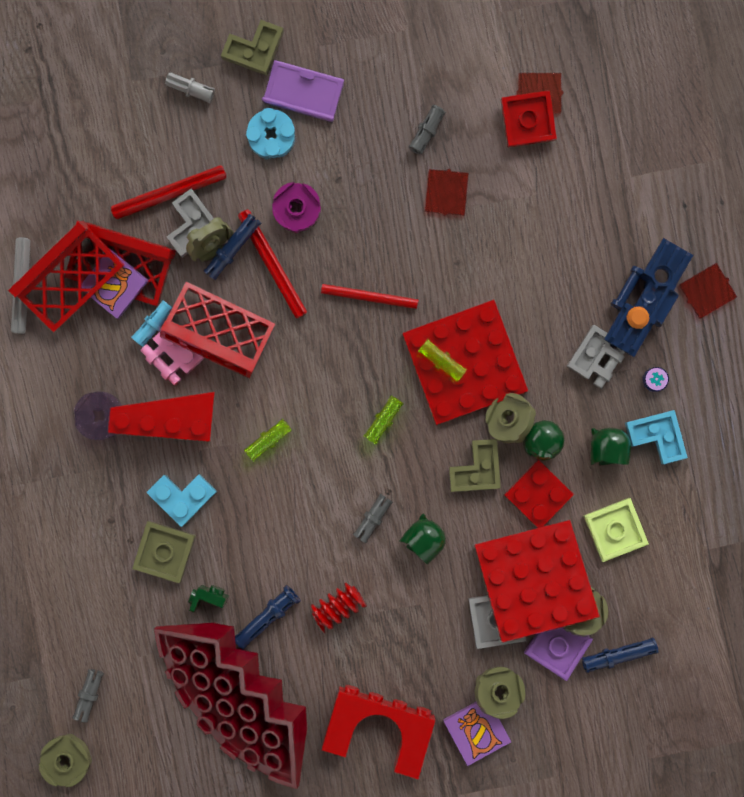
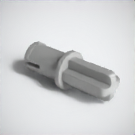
[165,73,215,103]

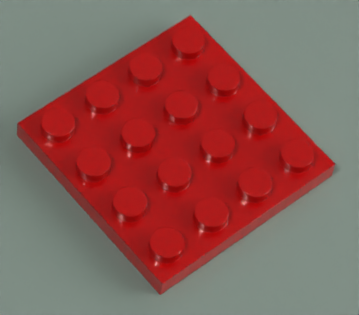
[402,300,528,425]
[474,520,600,643]

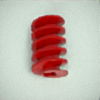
[310,582,367,634]

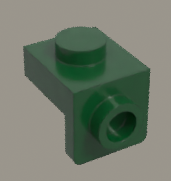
[188,585,229,613]

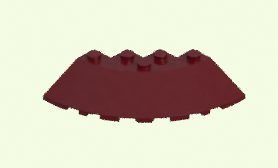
[154,623,307,789]

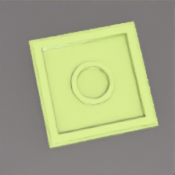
[583,498,649,562]

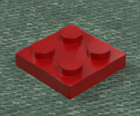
[501,90,557,148]
[503,460,574,528]

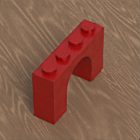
[322,685,436,779]

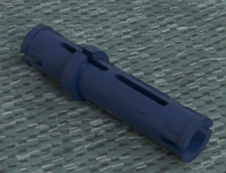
[204,213,262,280]
[582,637,659,673]

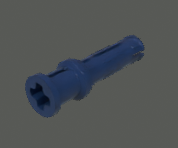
[235,585,301,649]

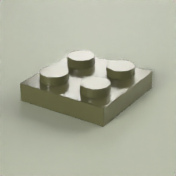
[132,521,196,584]

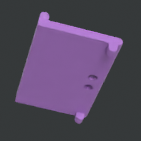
[262,60,344,123]

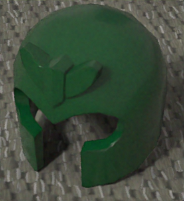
[523,420,565,461]
[590,428,631,466]
[399,513,446,564]

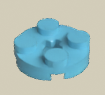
[246,108,295,159]

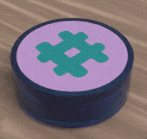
[642,367,669,392]

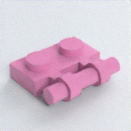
[140,332,204,386]

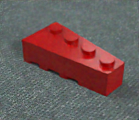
[108,392,214,441]

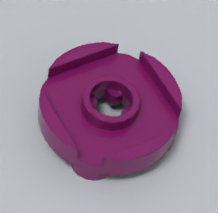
[272,182,321,233]

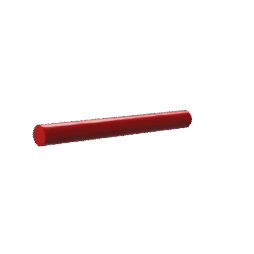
[321,284,418,309]

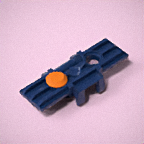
[604,238,694,357]

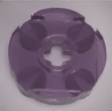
[74,391,122,440]

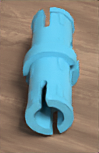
[131,300,172,347]

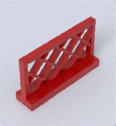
[8,220,125,333]
[65,221,176,306]
[160,282,275,379]

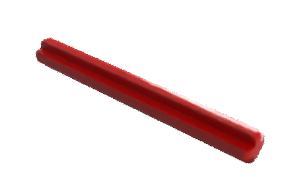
[110,165,227,219]
[238,209,307,318]

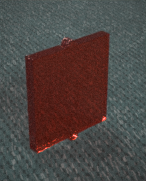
[516,73,564,113]
[425,169,469,216]
[679,263,737,319]

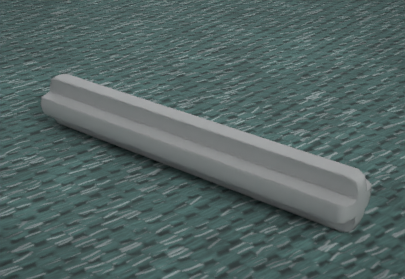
[11,237,30,334]

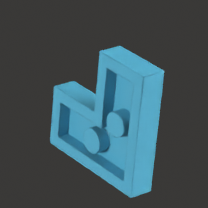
[625,410,688,464]
[146,474,217,527]

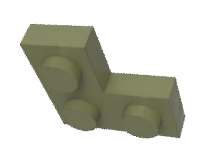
[221,20,284,76]
[449,439,501,492]

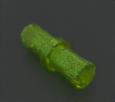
[418,339,467,382]
[363,395,403,445]
[244,418,292,461]

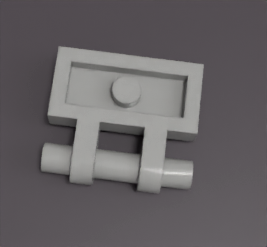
[566,325,625,389]

